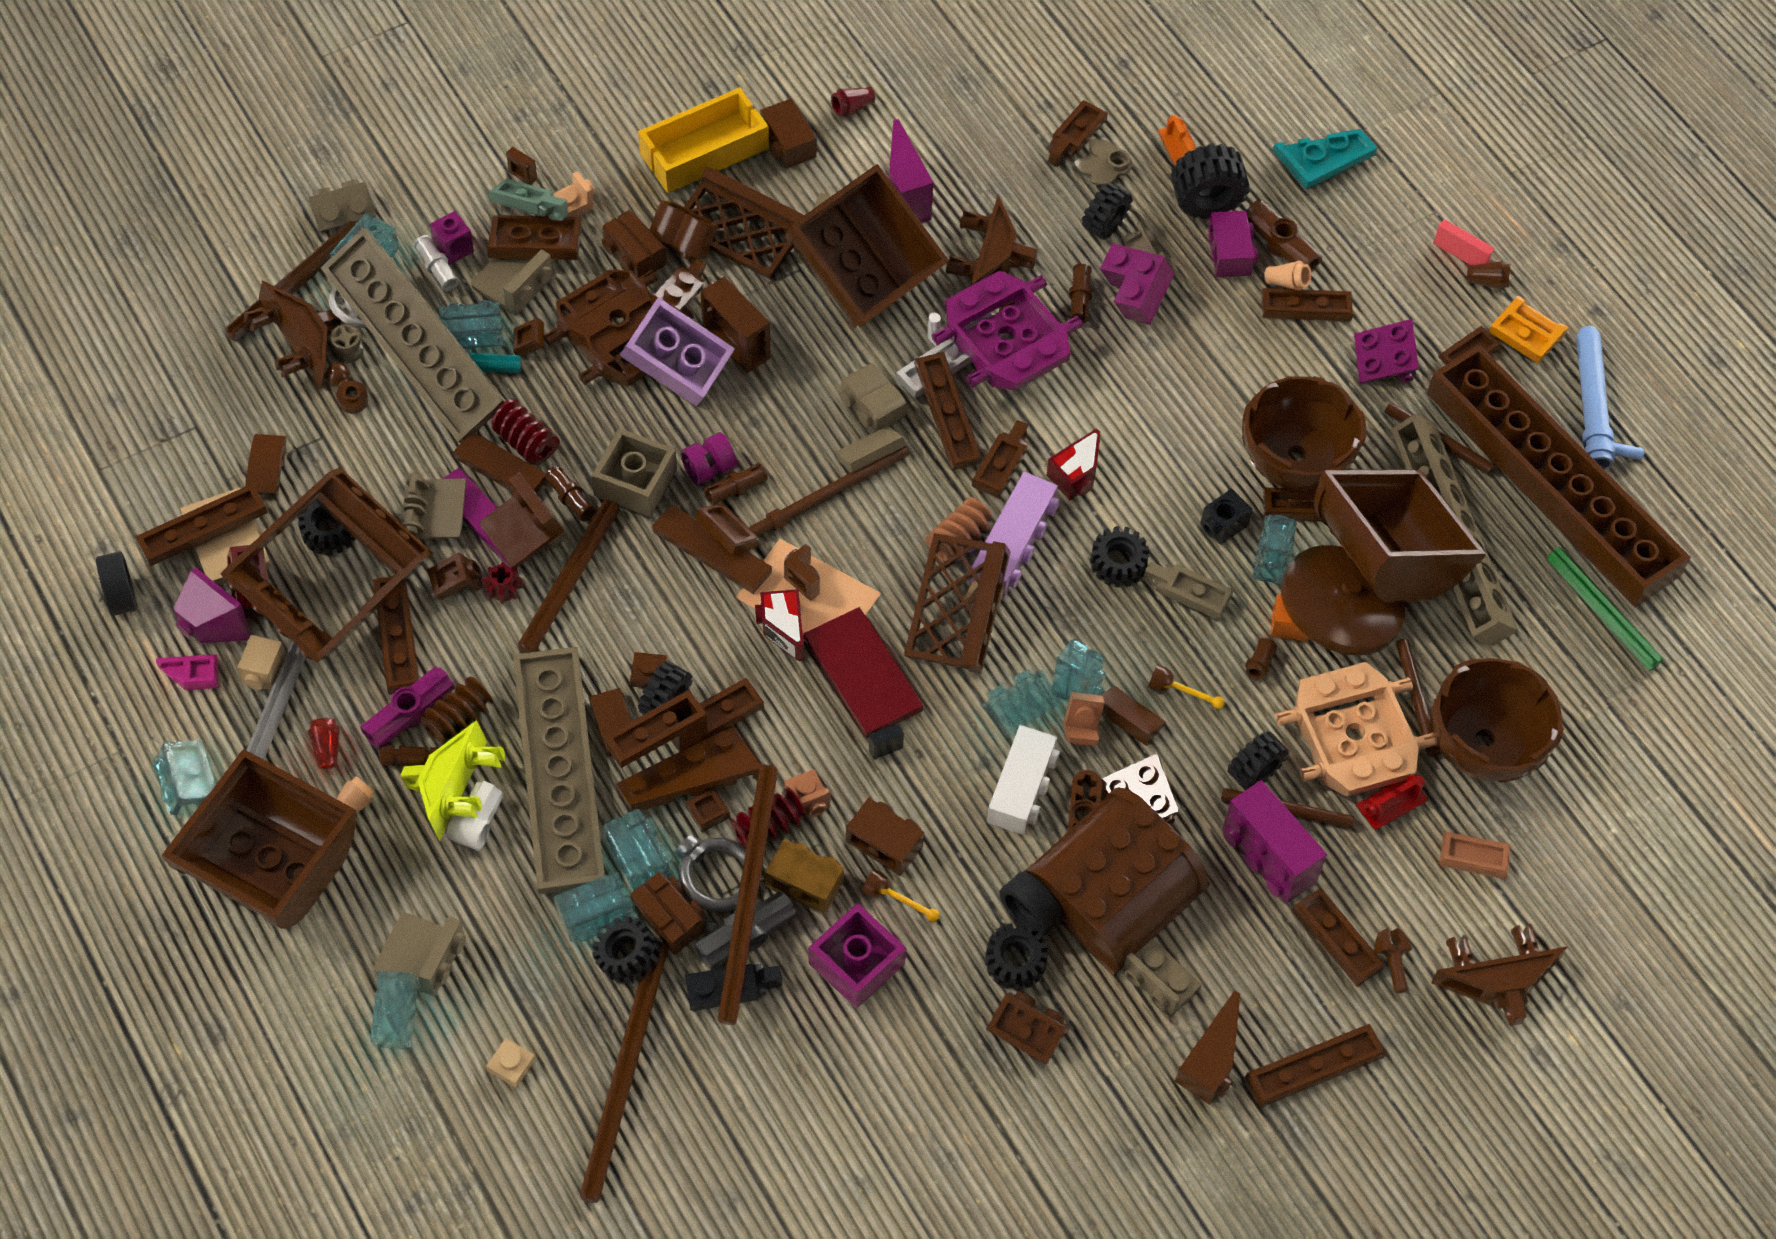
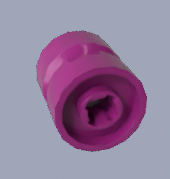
[680,432,738,486]

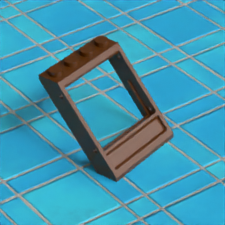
[220,467,433,663]

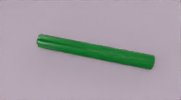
[1547,547,1663,670]

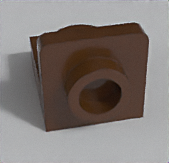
[784,544,820,601]
[427,552,483,600]

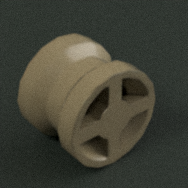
[330,324,364,363]

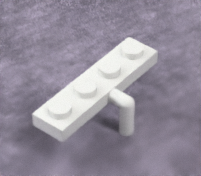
[896,313,1008,399]

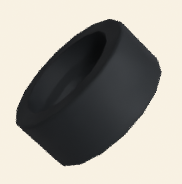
[96,551,137,616]
[999,872,1063,937]

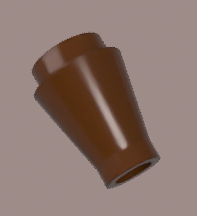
[1467,260,1510,290]

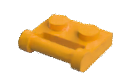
[1489,296,1569,364]

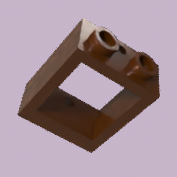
[701,276,771,373]

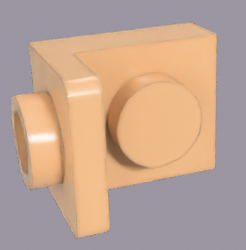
[554,171,595,217]

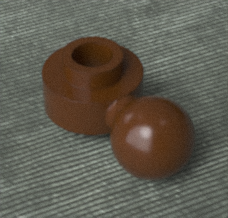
[326,363,368,414]

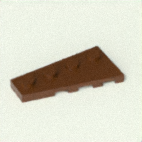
[616,726,761,813]

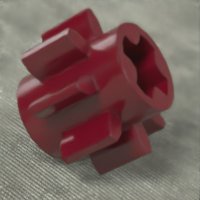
[482,562,523,604]

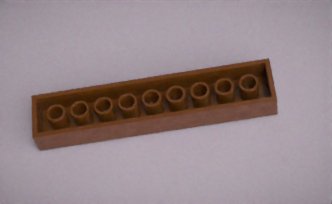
[1427,345,1691,607]

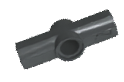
[695,891,797,970]

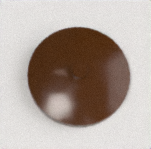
[1281,545,1405,655]

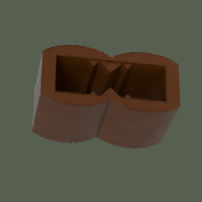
[649,201,719,261]

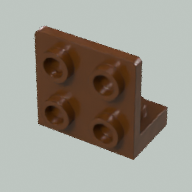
[480,472,564,569]

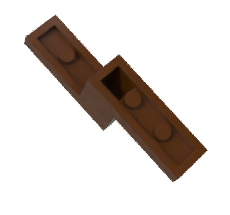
[604,677,764,768]

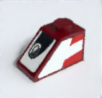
[1046,428,1101,501]
[755,589,805,661]

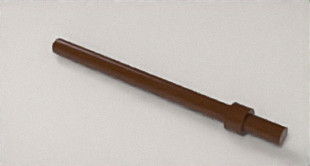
[748,446,909,537]

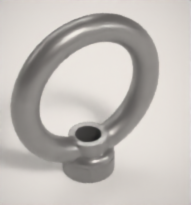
[675,834,746,912]

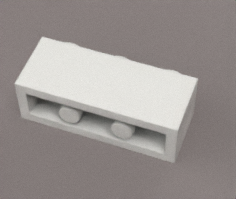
[987,725,1060,835]

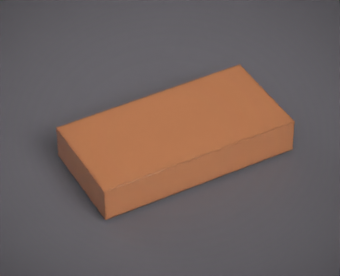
[1439,831,1511,879]

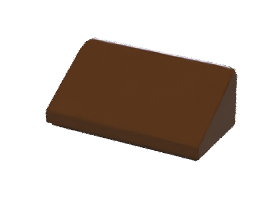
[1101,685,1166,746]

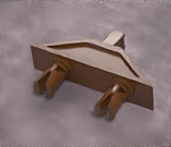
[946,195,1037,286]
[244,280,341,389]
[1431,923,1568,1026]

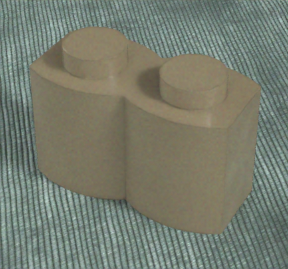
[840,363,907,432]

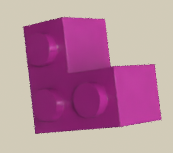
[1100,243,1175,325]

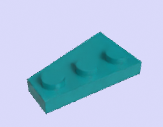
[1273,129,1378,190]

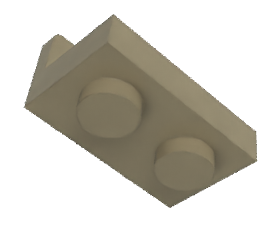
[308,179,377,233]

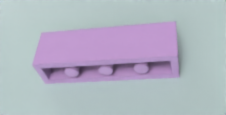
[970,472,1060,598]

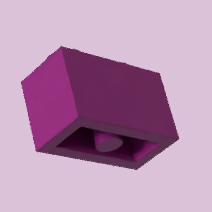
[1208,211,1258,277]

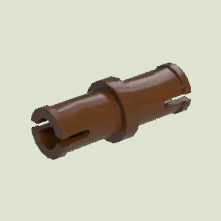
[1069,263,1093,324]
[704,463,768,505]
[545,466,596,522]

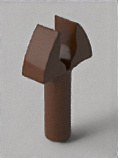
[1374,928,1412,994]

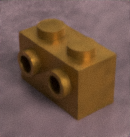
[765,839,844,914]

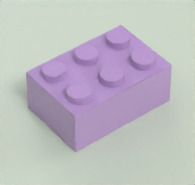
[620,297,735,407]

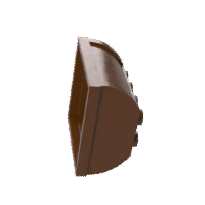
[784,164,949,329]
[1314,470,1486,603]
[161,749,358,929]
[1023,787,1210,976]

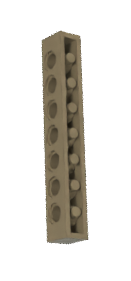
[1391,413,1519,646]

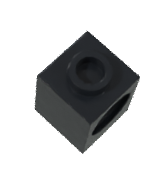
[1200,488,1253,545]

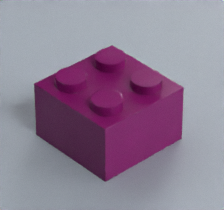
[808,903,906,1009]

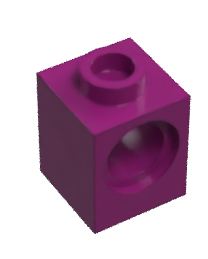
[430,211,474,265]

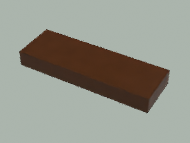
[1261,288,1353,321]
[453,432,546,493]
[1293,888,1385,987]

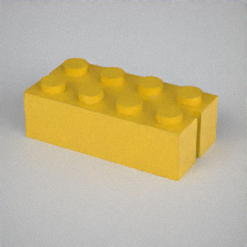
[638,87,769,193]

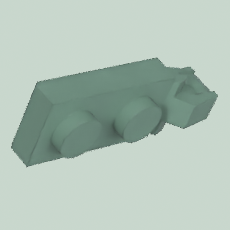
[489,179,568,221]

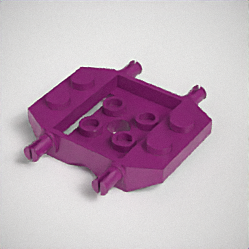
[931,271,1083,390]

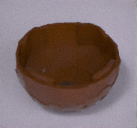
[1242,376,1366,491]
[1431,658,1564,783]

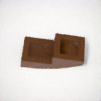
[245,434,287,495]

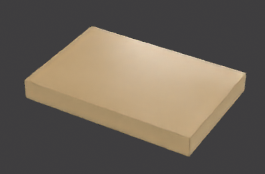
[180,487,272,585]

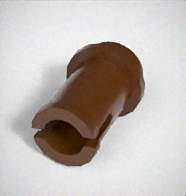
[1245,638,1277,680]

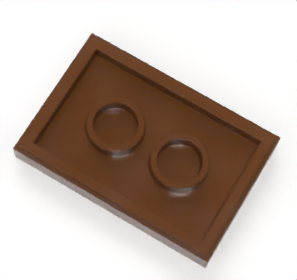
[487,215,582,260]

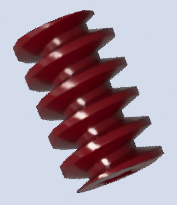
[492,399,560,465]
[730,787,805,848]

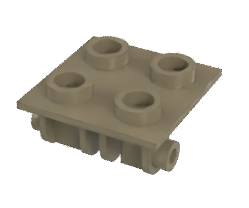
[401,472,467,539]

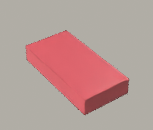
[1433,219,1494,265]

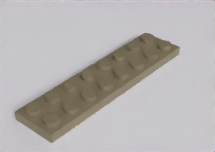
[320,228,506,443]
[513,647,606,895]

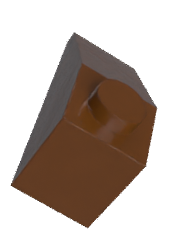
[1175,990,1240,1105]

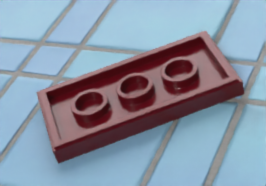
[803,607,923,739]

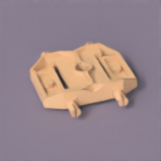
[1275,662,1437,797]

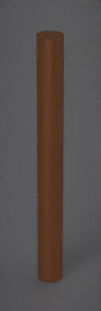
[1384,402,1495,475]
[1396,638,1441,757]
[1221,787,1354,829]

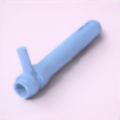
[1576,326,1644,470]

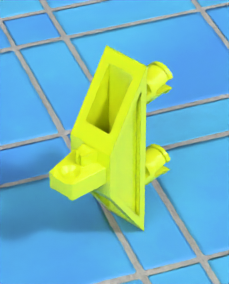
[400,720,505,842]

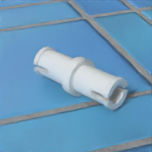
[413,235,459,291]

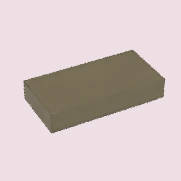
[836,426,905,472]

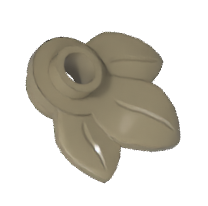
[1074,139,1132,185]

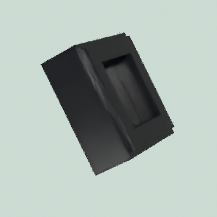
[869,724,904,760]

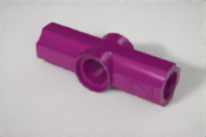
[360,666,455,749]

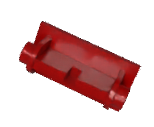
[1356,775,1429,831]

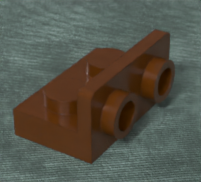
[986,990,1071,1064]

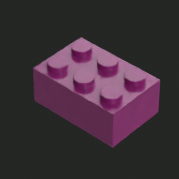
[1222,780,1327,904]

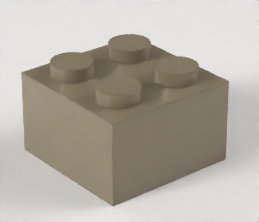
[591,428,677,517]

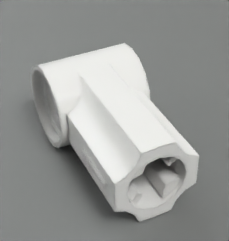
[446,781,503,851]

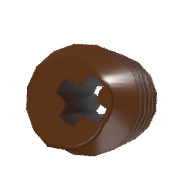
[420,676,493,745]

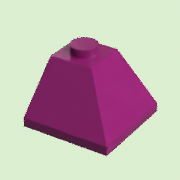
[173,567,252,643]

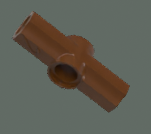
[1246,200,1323,272]

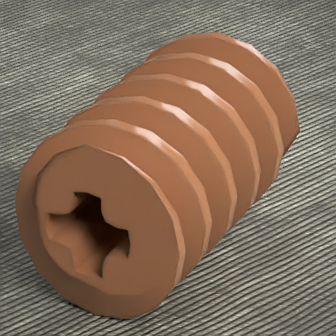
[925,497,992,562]

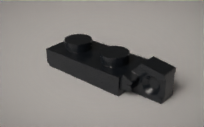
[685,963,782,1011]

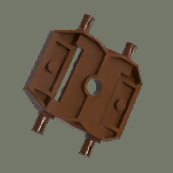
[544,270,694,387]

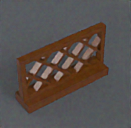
[684,166,804,280]
[904,533,1011,674]

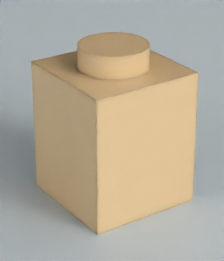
[237,635,286,690]

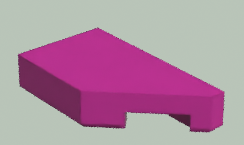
[156,654,219,690]

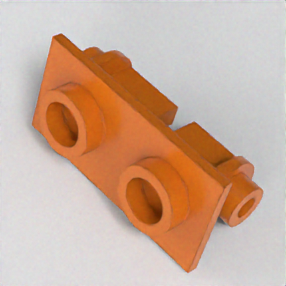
[1158,115,1197,165]

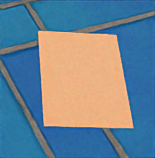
[736,539,881,635]

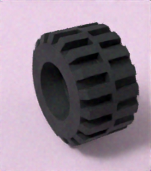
[1171,144,1250,218]

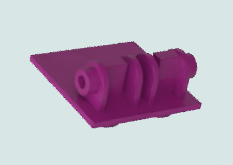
[1354,319,1419,384]

